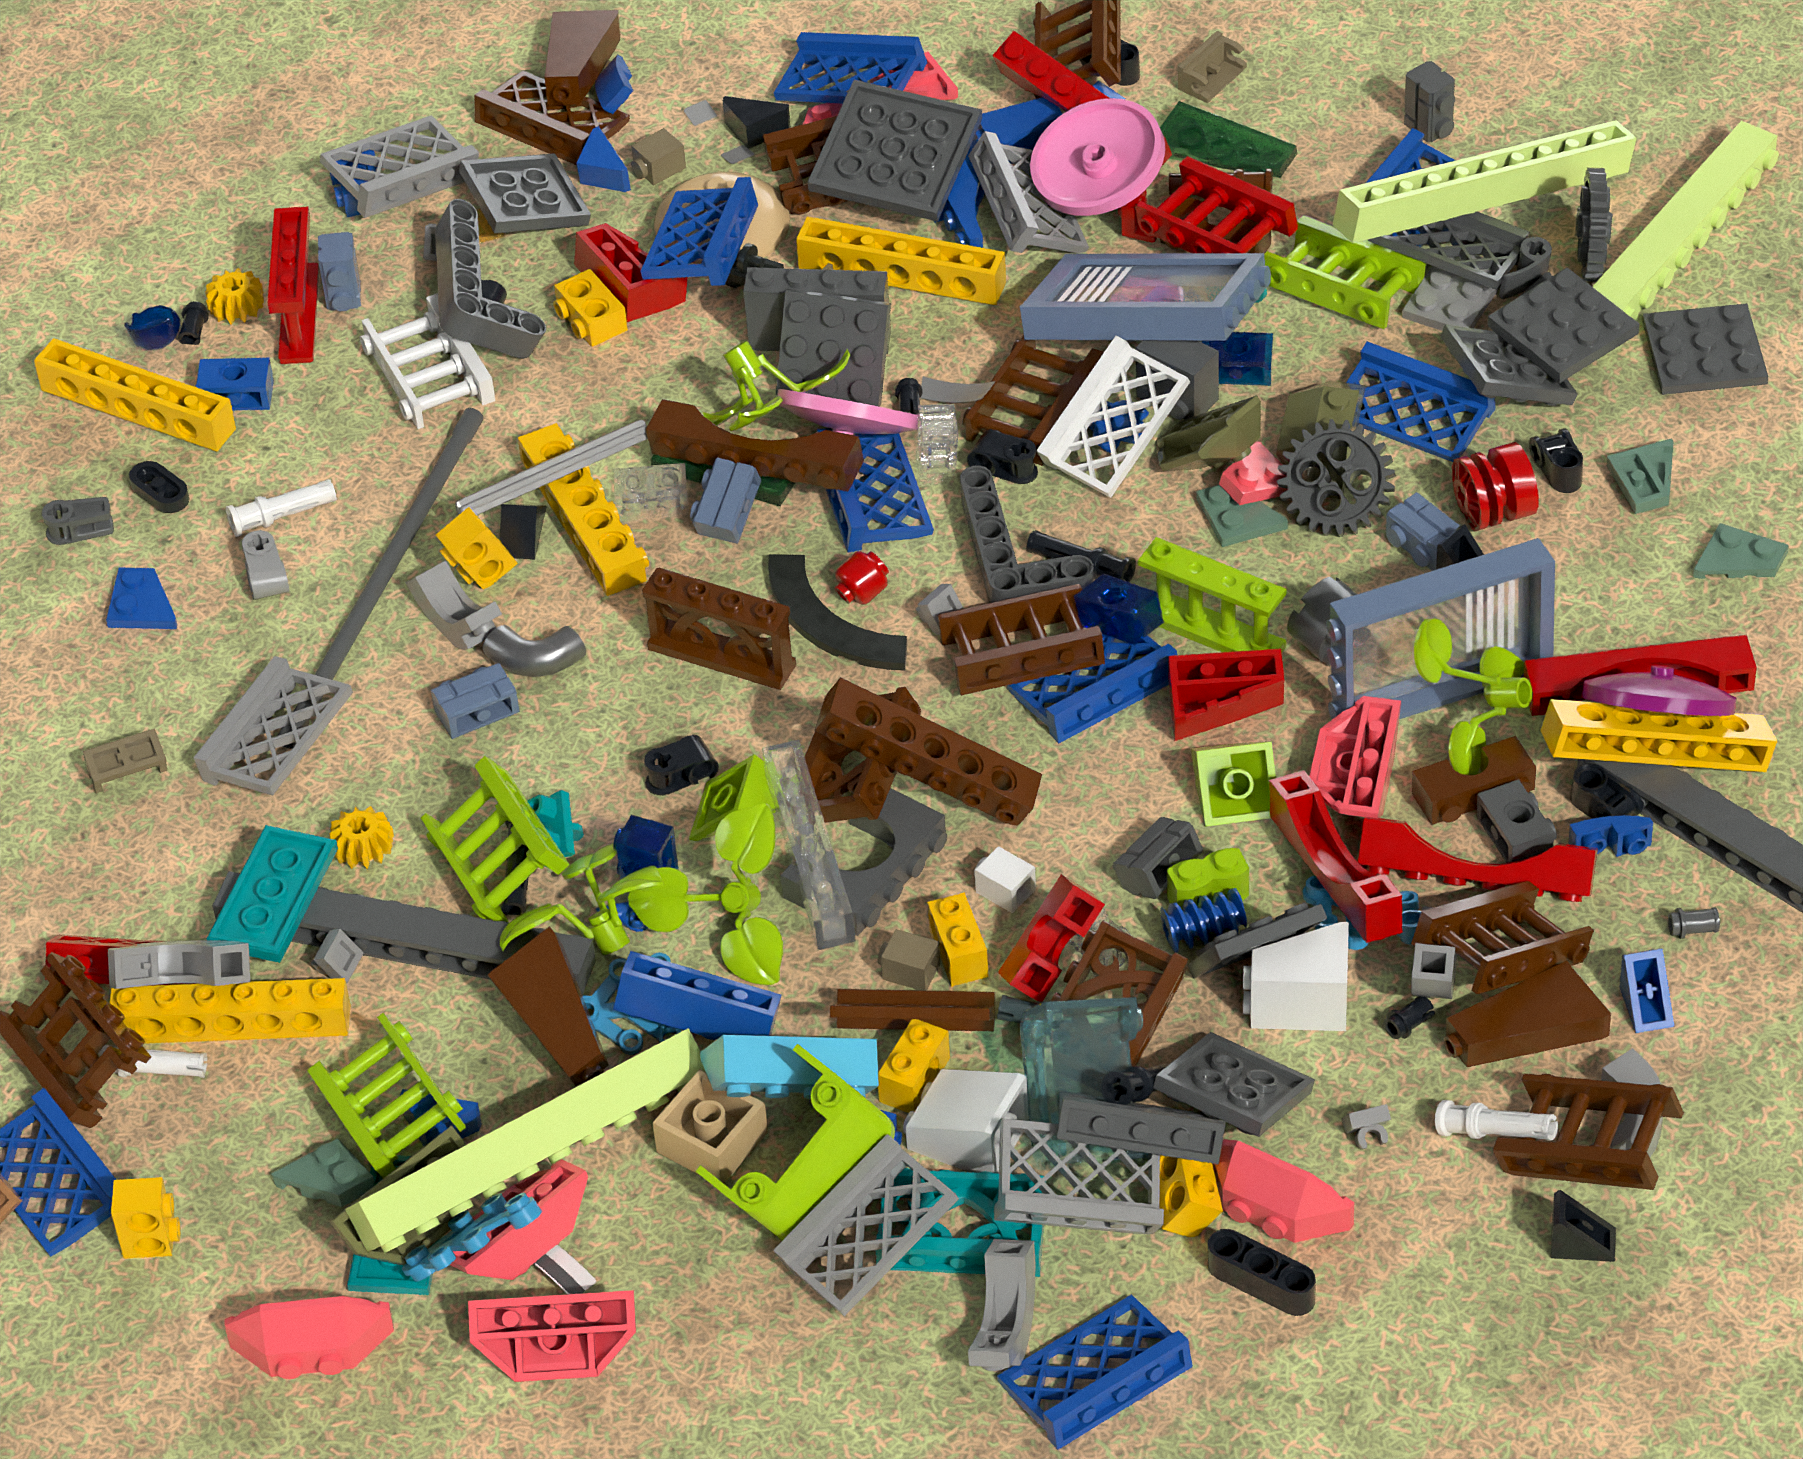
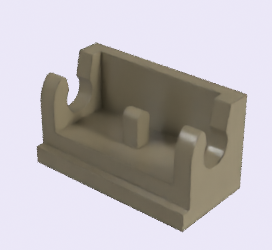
[1178,31,1247,104]
[83,728,167,793]

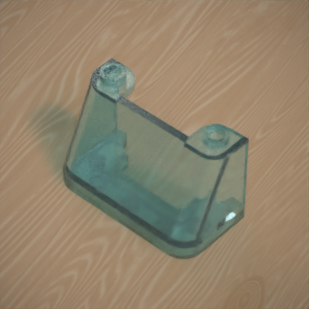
[1020,997,1148,1170]

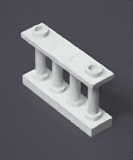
[360,293,495,429]

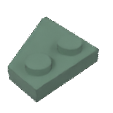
[1606,438,1674,514]
[1196,485,1288,547]
[1693,523,1789,579]
[271,1138,376,1207]

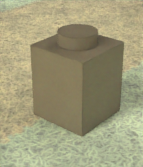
[631,128,686,186]
[878,929,941,990]

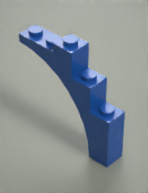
[934,97,1062,248]

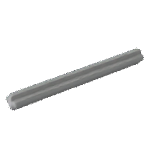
[455,419,648,515]

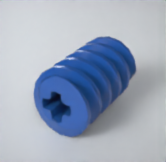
[1160,888,1247,953]

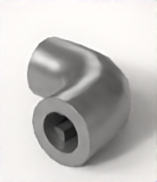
[483,625,587,677]

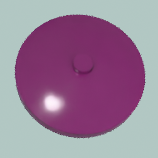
[1582,666,1737,716]

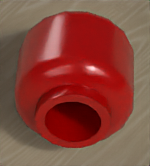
[834,551,889,605]

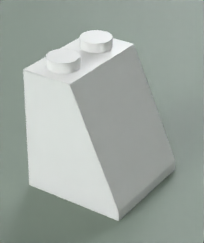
[1243,922,1349,1031]
[903,1069,1029,1173]

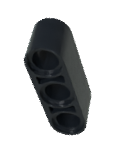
[1208,1229,1316,1316]

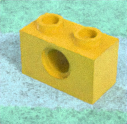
[878,1019,950,1113]

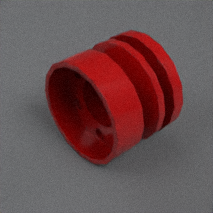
[1452,442,1539,531]

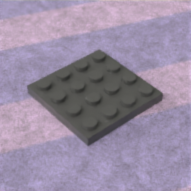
[808,80,982,222]

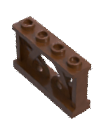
[642,568,796,690]
[783,686,921,831]
[1028,920,1188,1096]

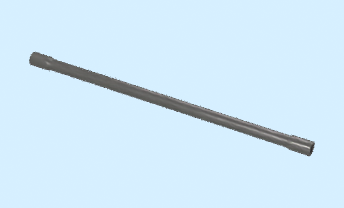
[277,408,484,749]

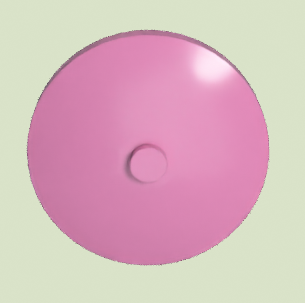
[1030,98,1165,216]
[777,389,919,435]

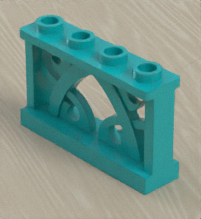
[875,1168,1047,1277]

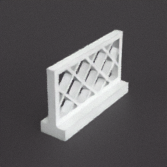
[1037,336,1190,498]

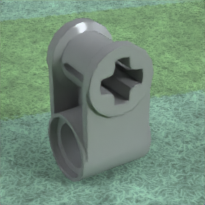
[242,530,289,600]

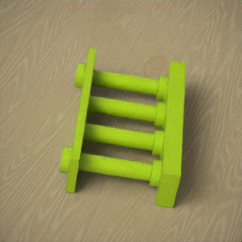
[1264,215,1426,329]
[1138,537,1287,652]
[421,756,570,923]
[307,1013,466,1178]

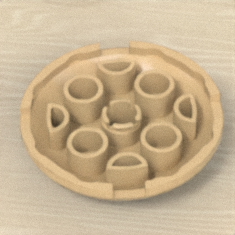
[654,172,790,264]

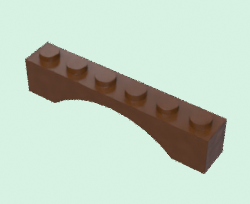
[646,399,864,492]

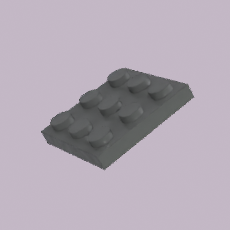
[459,153,591,233]
[1488,268,1639,383]
[776,289,891,407]
[1642,303,1769,395]
[1440,325,1578,406]
[1187,902,1327,979]
[1153,1032,1315,1137]

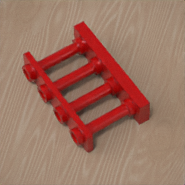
[1135,156,1298,253]
[267,206,319,364]

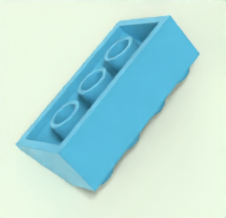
[700,1035,879,1099]

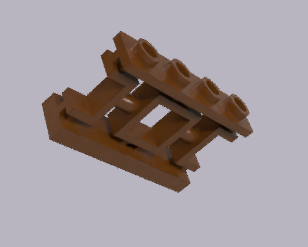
[763,116,849,214]
[0,952,151,1128]

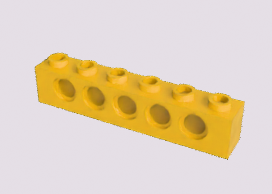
[796,216,1006,305]
[34,338,236,452]
[518,423,649,596]
[1540,699,1777,772]
[110,978,351,1044]

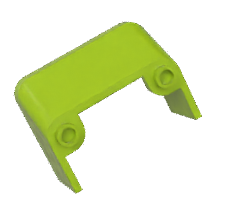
[695,1044,895,1241]

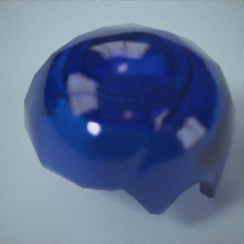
[124,305,181,351]

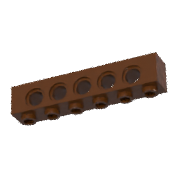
[814,677,1042,826]

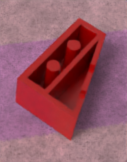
[574,223,688,322]
[1168,649,1285,741]

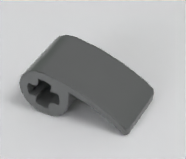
[1499,237,1552,299]

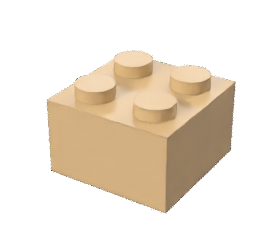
[653,1069,768,1183]

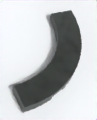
[768,554,908,671]

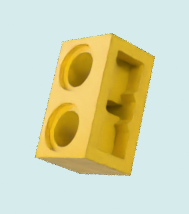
[553,269,628,347]
[436,507,518,590]
[927,892,989,987]
[1159,1155,1223,1237]
[111,1177,181,1259]

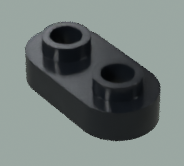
[129,461,190,513]

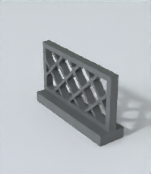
[1368,212,1530,290]
[1056,1090,1225,1164]

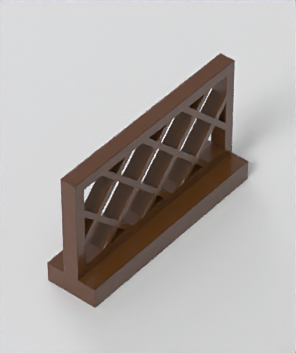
[474,70,630,165]
[830,989,996,1032]

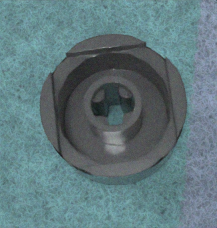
[1287,577,1370,666]

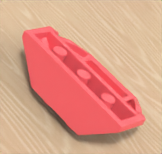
[1309,696,1401,819]
[1212,1139,1354,1243]
[450,1159,588,1280]
[468,1290,636,1382]
[225,1296,394,1379]

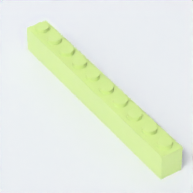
[1333,120,1637,244]
[1593,120,1779,320]
[345,1028,705,1253]

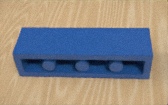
[613,951,782,1040]

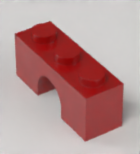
[998,874,1105,1001]

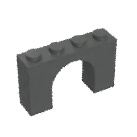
[744,267,891,354]
[780,788,947,936]

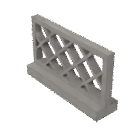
[320,115,479,218]
[968,131,1089,254]
[194,656,353,796]
[994,1119,1164,1234]
[773,1134,959,1316]

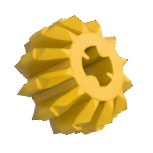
[205,268,264,325]
[329,806,394,869]

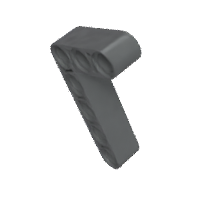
[435,199,546,359]
[960,466,1094,603]

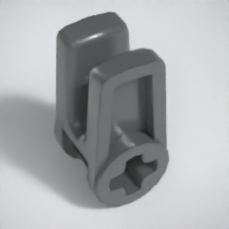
[42,497,114,545]

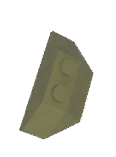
[1276,381,1365,499]
[1157,395,1261,471]
[330,1126,468,1266]

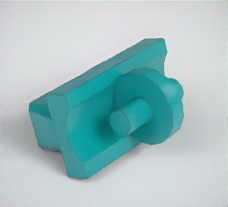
[527,790,584,868]

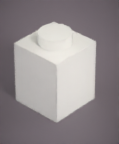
[974,846,1036,913]

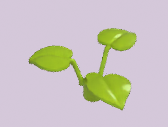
[703,341,850,431]
[1414,618,1532,775]
[628,803,783,985]
[500,843,664,955]

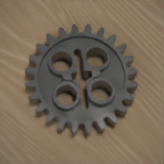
[1575,167,1613,281]
[1277,419,1396,537]

